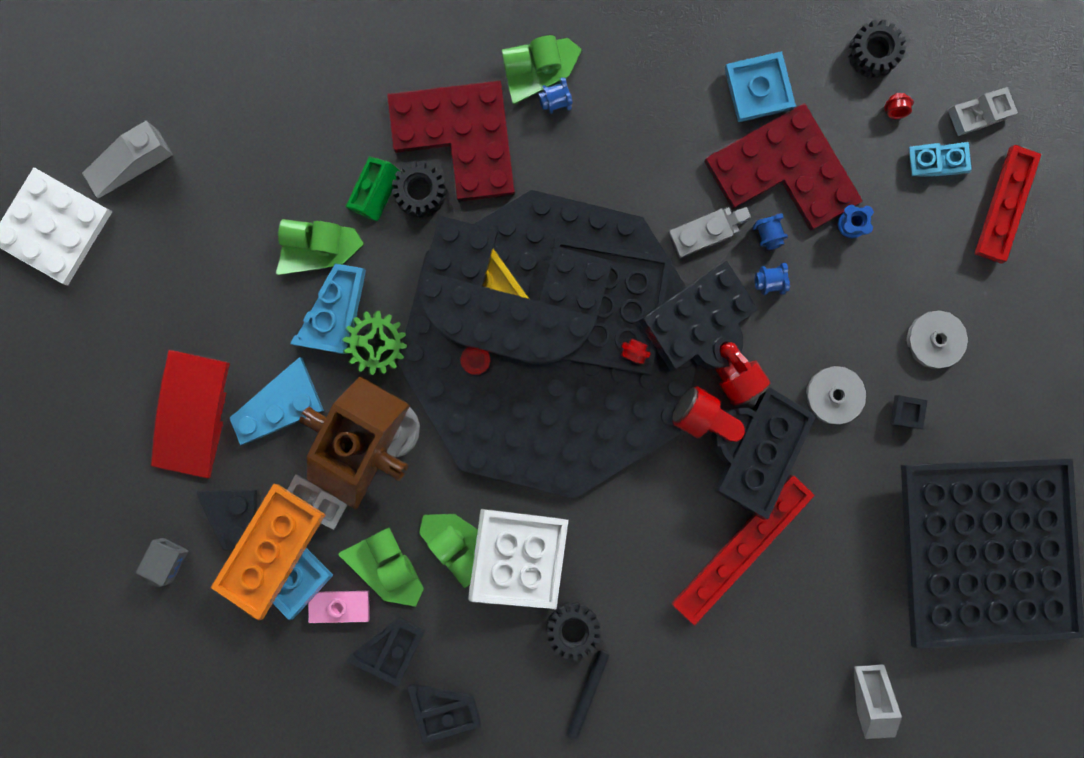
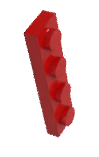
[974,145,1042,264]

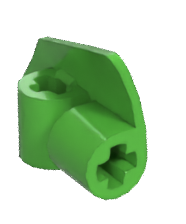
[502,35,582,104]
[276,219,364,275]
[419,514,478,588]
[339,528,424,607]

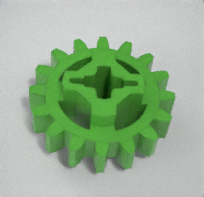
[342,311,407,375]

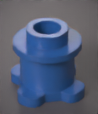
[538,77,573,114]
[838,205,874,239]
[752,213,788,250]
[754,263,790,295]

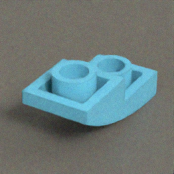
[909,142,971,177]

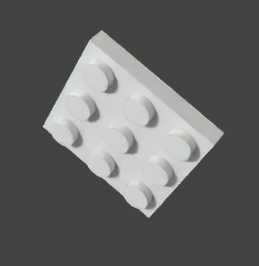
[0,168,112,286]
[468,509,568,609]

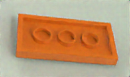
[211,484,326,620]

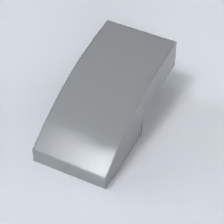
[948,87,1018,136]
[287,474,347,530]

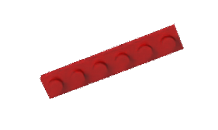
[671,475,815,626]

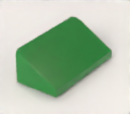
[345,156,401,221]

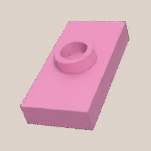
[309,591,370,623]

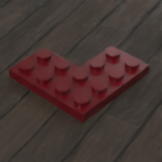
[387,80,515,202]
[704,103,863,231]

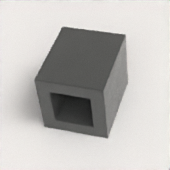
[136,538,189,587]

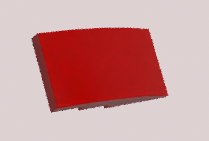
[151,350,230,479]

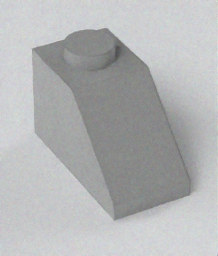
[854,665,902,739]

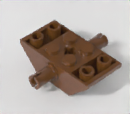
[299,377,410,509]

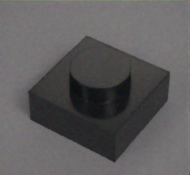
[890,395,928,429]

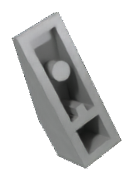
[83,120,173,198]

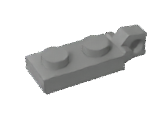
[668,207,751,259]

